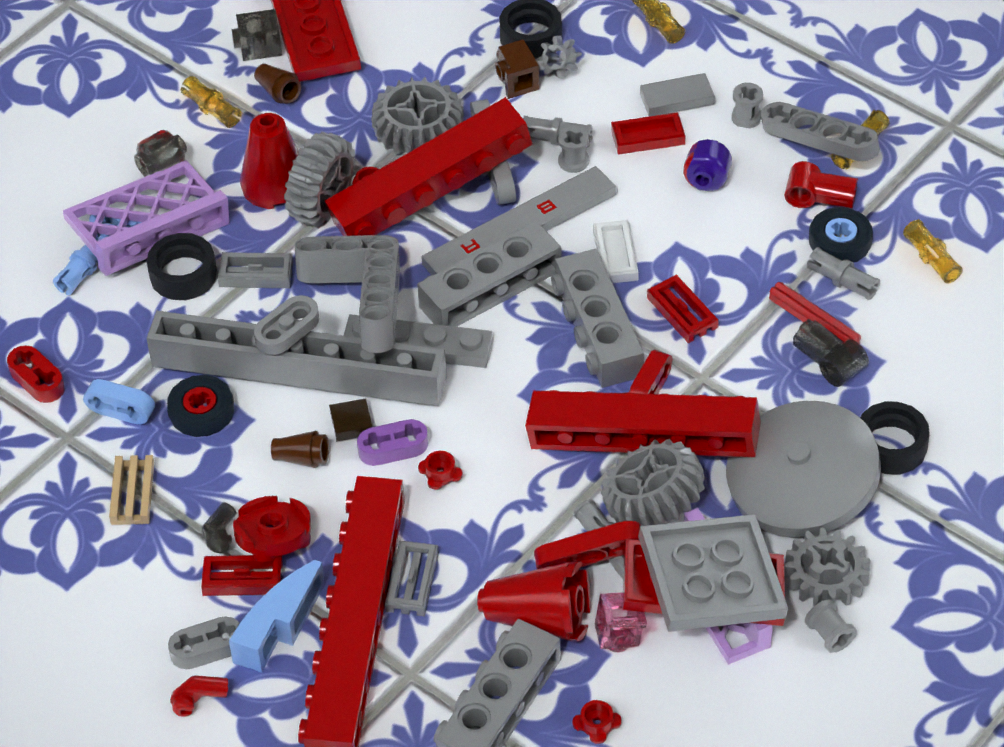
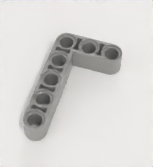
[294,235,400,353]

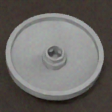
[726,401,881,537]

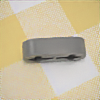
[168,616,240,670]

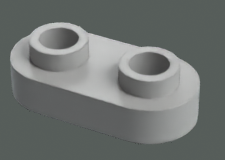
[254,295,319,355]

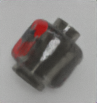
[134,130,187,177]

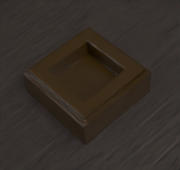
[329,398,372,442]

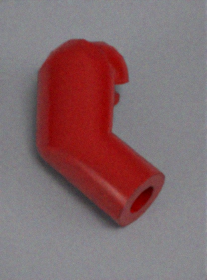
[170,675,228,717]

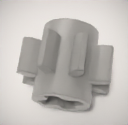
[537,35,582,78]

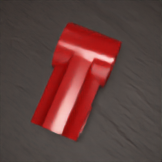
[784,161,858,208]

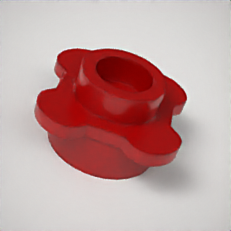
[418,450,463,490]
[572,700,621,744]

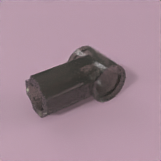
[793,319,869,387]

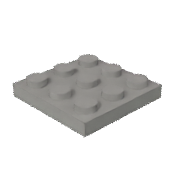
[638,514,788,632]

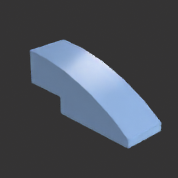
[229,560,325,672]

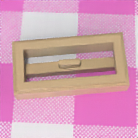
[109,455,154,525]

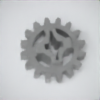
[784,528,871,606]

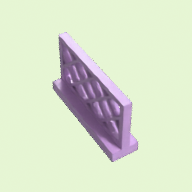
[63,160,229,276]

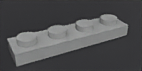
[343,314,493,368]

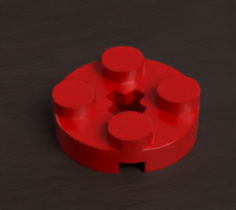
[233,496,312,562]

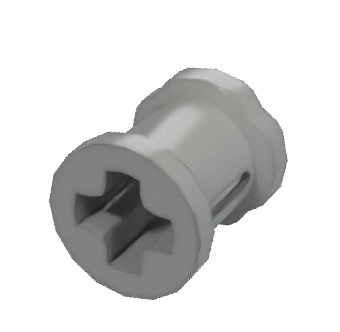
[731,82,763,128]
[558,126,589,173]
[804,599,857,653]

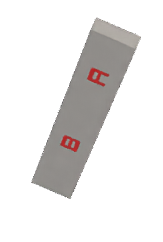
[421,166,616,275]

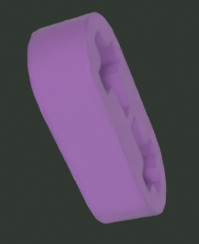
[357,419,428,466]

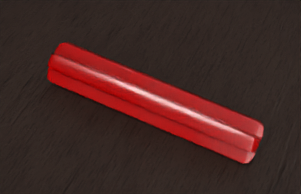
[769,282,861,353]

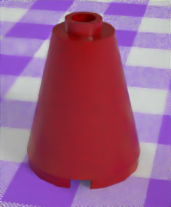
[240,113,299,209]
[477,561,591,641]

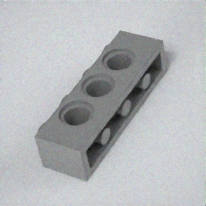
[417,221,561,327]
[551,249,644,388]
[434,619,561,747]

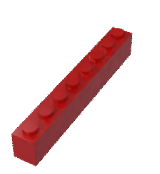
[298,476,405,747]

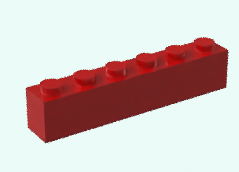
[325,97,533,236]
[525,390,761,457]

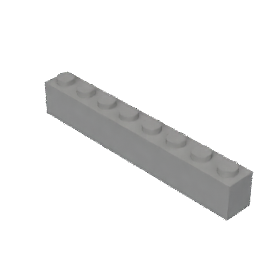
[146,311,447,406]

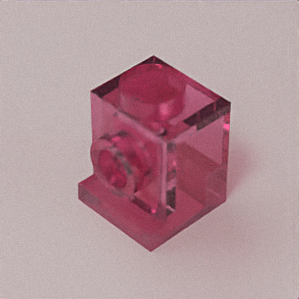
[594,592,647,653]

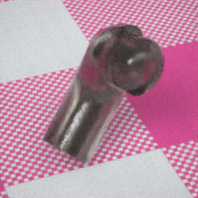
[202,502,237,553]

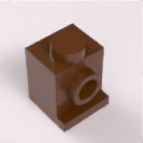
[495,40,539,99]

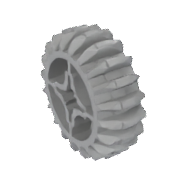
[371,77,464,155]
[284,132,356,227]
[601,439,705,526]

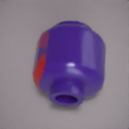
[683,139,732,191]

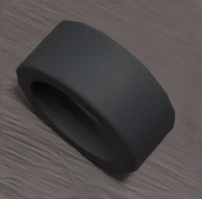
[499,0,562,59]
[147,233,217,300]
[860,401,930,474]

